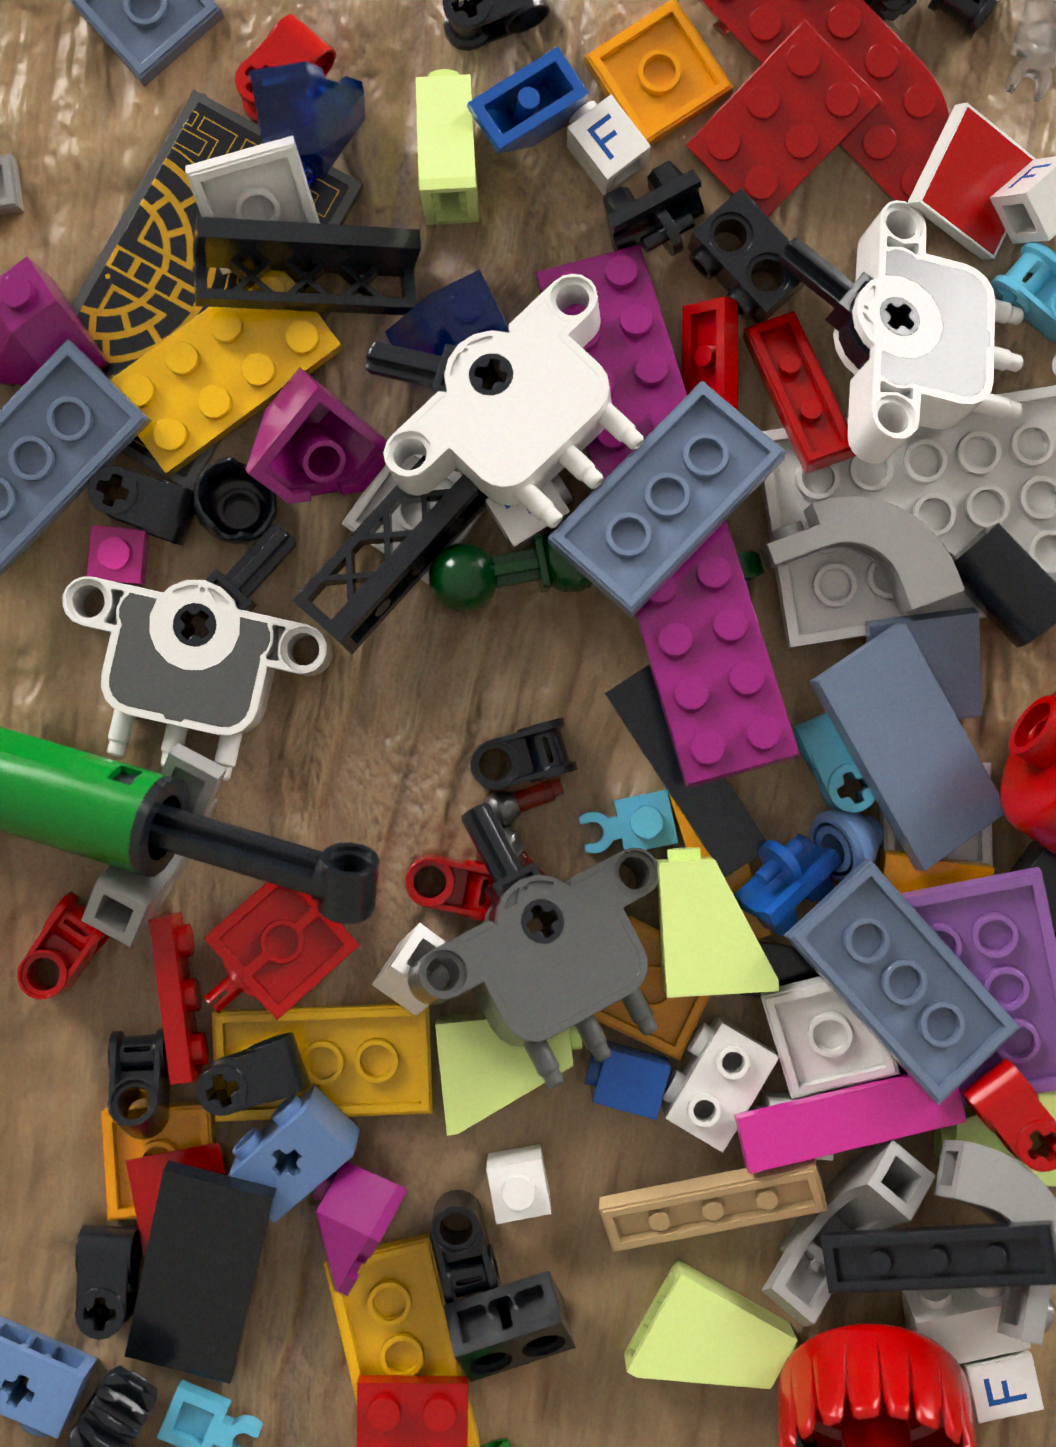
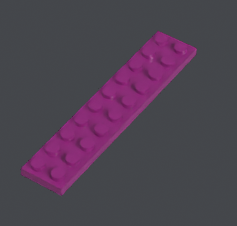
[536,245,799,789]

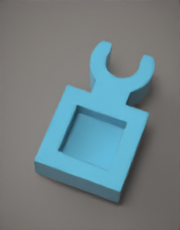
[578,789,678,853]
[157,1379,263,1447]

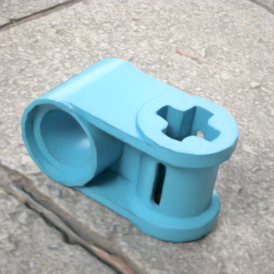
[991,242,1056,343]
[793,712,875,813]

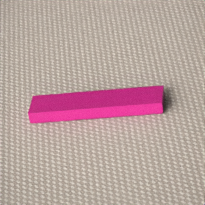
[734,1073,967,1174]

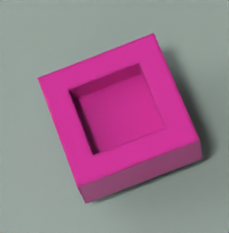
[86,525,150,586]

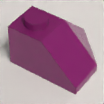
[0,257,109,386]
[246,367,388,504]
[311,1162,407,1296]

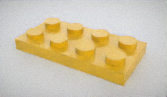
[110,271,343,477]

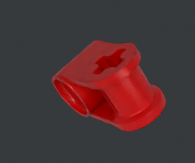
[235,14,336,126]
[405,854,494,921]
[17,891,110,999]
[961,1058,1056,1172]

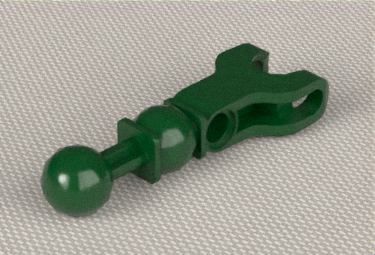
[429,526,764,612]

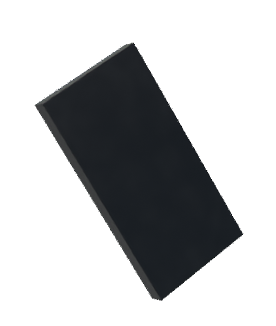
[125,1160,277,1384]

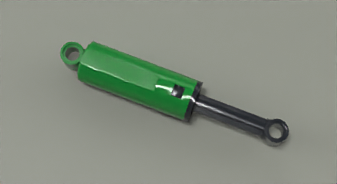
[0,727,380,924]

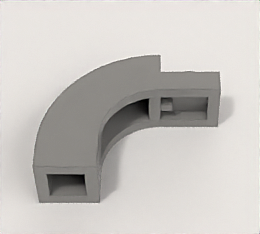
[760,496,965,615]
[81,743,227,947]
[933,1139,1056,1345]
[761,1140,936,1327]

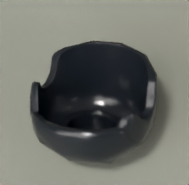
[193,457,277,544]

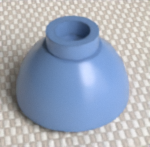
[810,809,884,882]

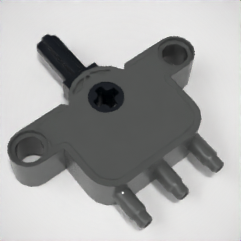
[408,803,658,1089]

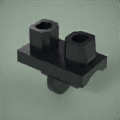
[603,161,705,256]

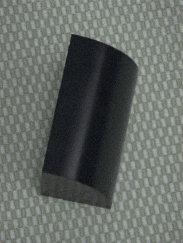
[952,522,1056,648]

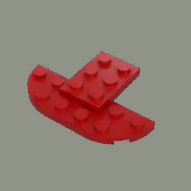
[686,0,949,217]

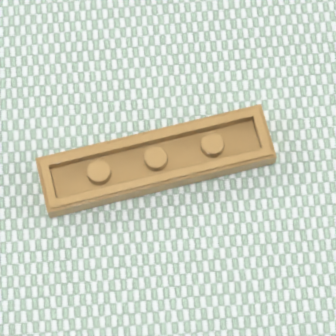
[599,1158,828,1252]

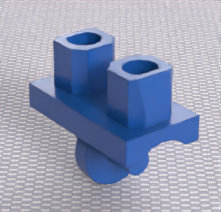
[734,834,842,936]

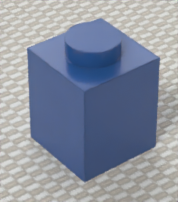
[584,1040,671,1120]

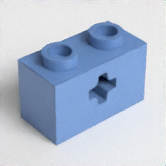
[228,1085,360,1223]
[0,1316,98,1439]

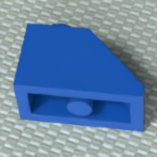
[466,46,589,154]

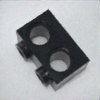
[688,188,805,324]
[444,1271,576,1382]

